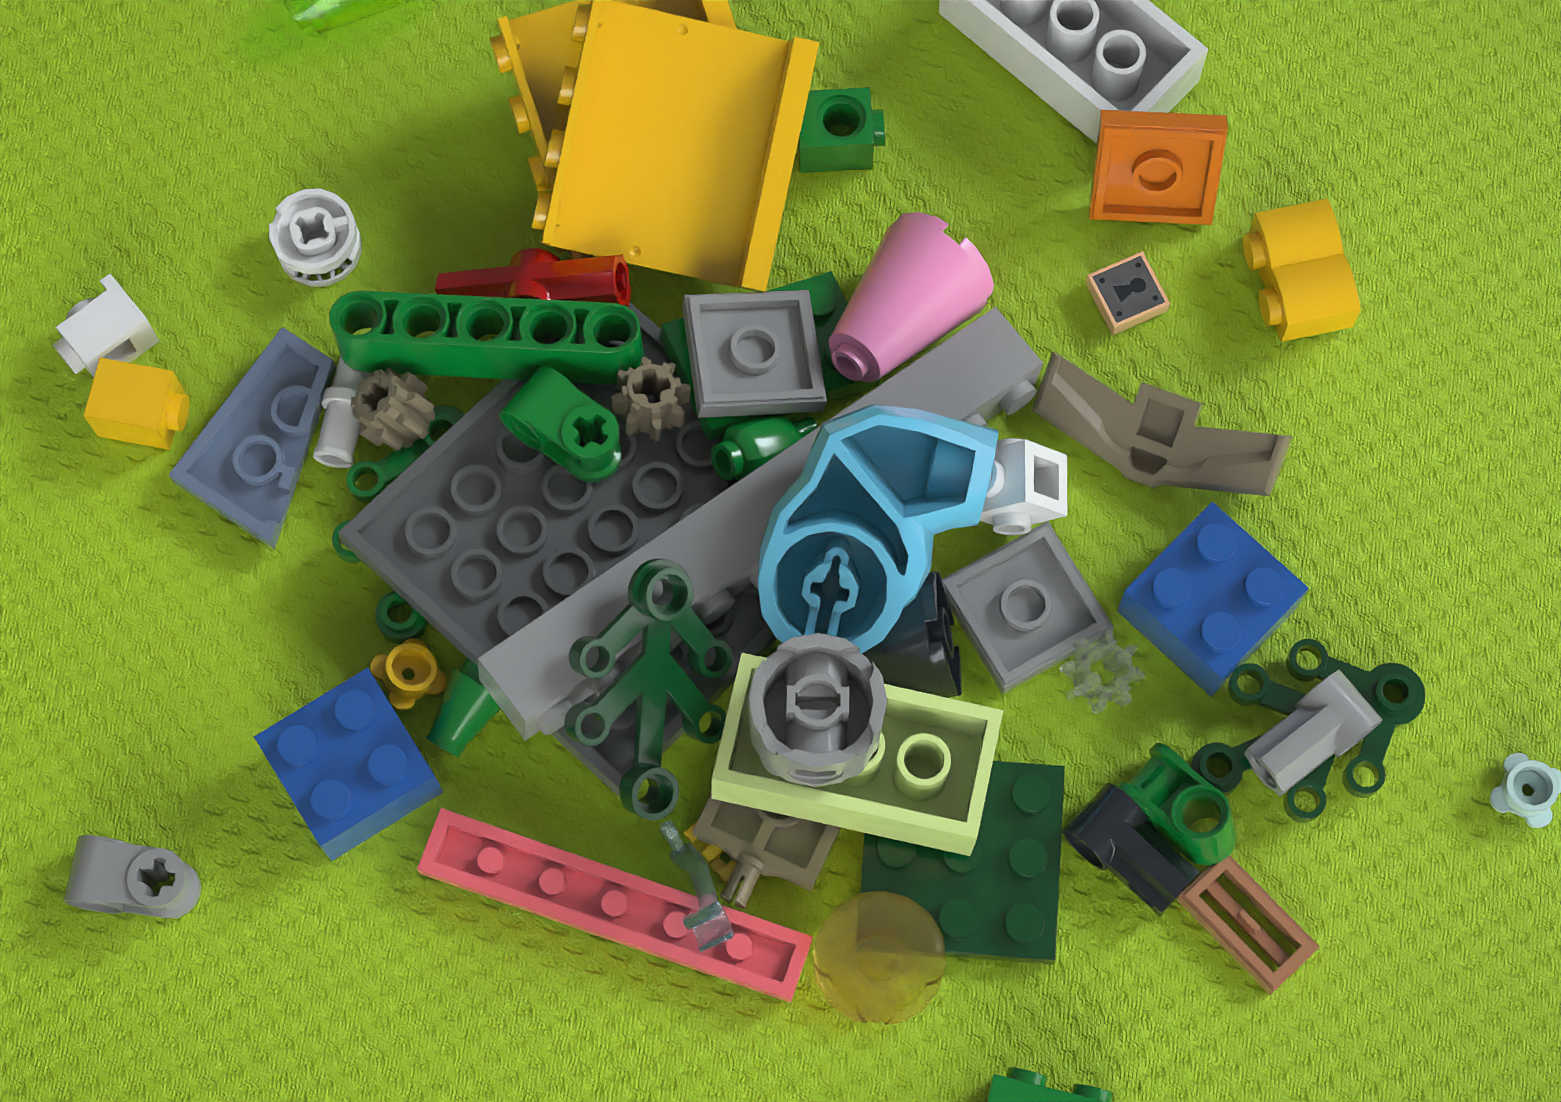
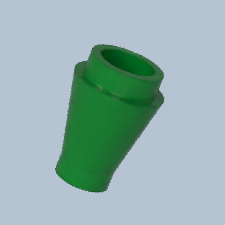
[426,658,501,758]

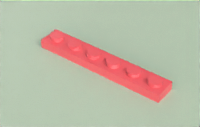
[417,808,813,1003]

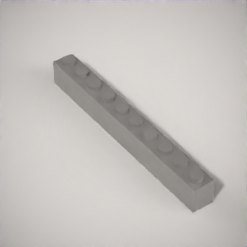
[478,307,1043,741]

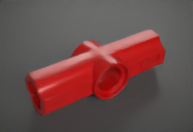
[435,248,631,307]

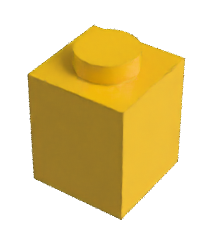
[83,357,190,450]

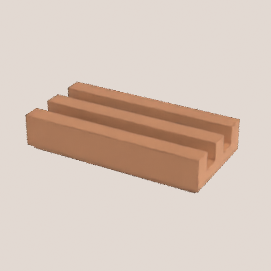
[1177,856,1320,995]

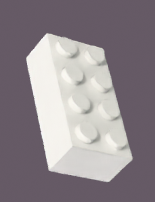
[938,0,1208,144]

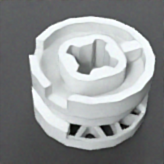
[269,189,362,287]

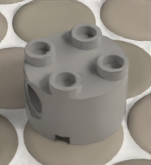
[748,633,887,787]

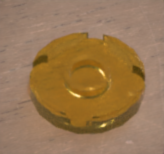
[813,891,946,1025]

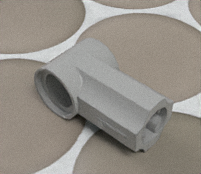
[1244,670,1382,796]

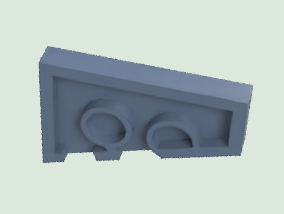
[169,327,336,550]

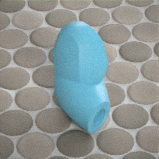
[757,404,998,654]

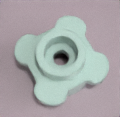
[1489,753,1561,828]

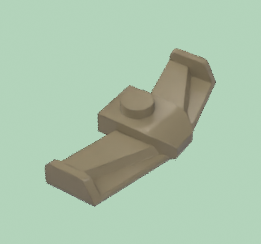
[1031,351,1293,496]

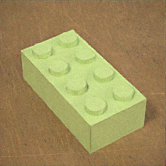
[711,653,1003,856]

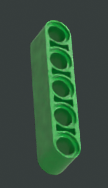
[329,290,644,385]

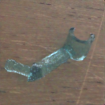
[660,821,734,953]

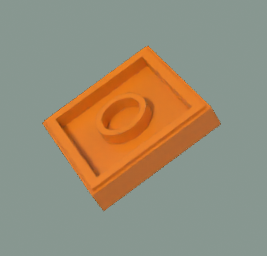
[1089,110,1228,225]

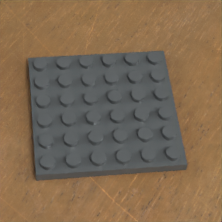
[339,302,777,797]

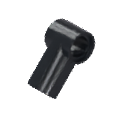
[1062,783,1199,916]

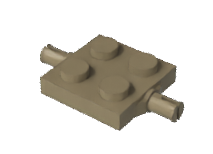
[692,794,841,909]

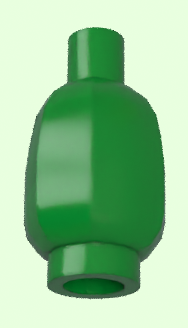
[711,415,818,481]

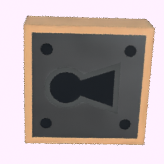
[1085,251,1170,335]

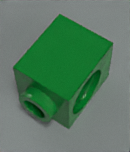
[798,87,885,173]

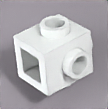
[980,438,1067,535]

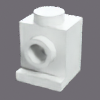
[52,274,159,378]

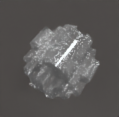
[1060,630,1145,714]

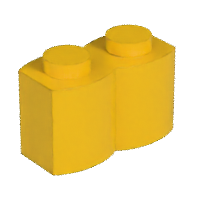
[1243,199,1361,342]

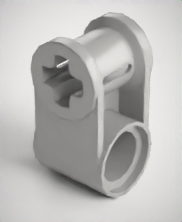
[64,835,201,919]

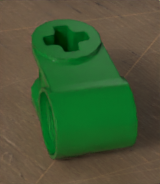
[499,365,622,483]
[1115,742,1237,865]

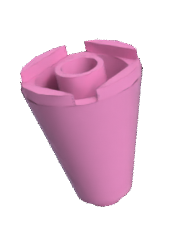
[828,212,994,382]

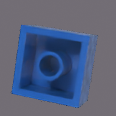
[1117,502,1309,697]
[254,668,443,861]

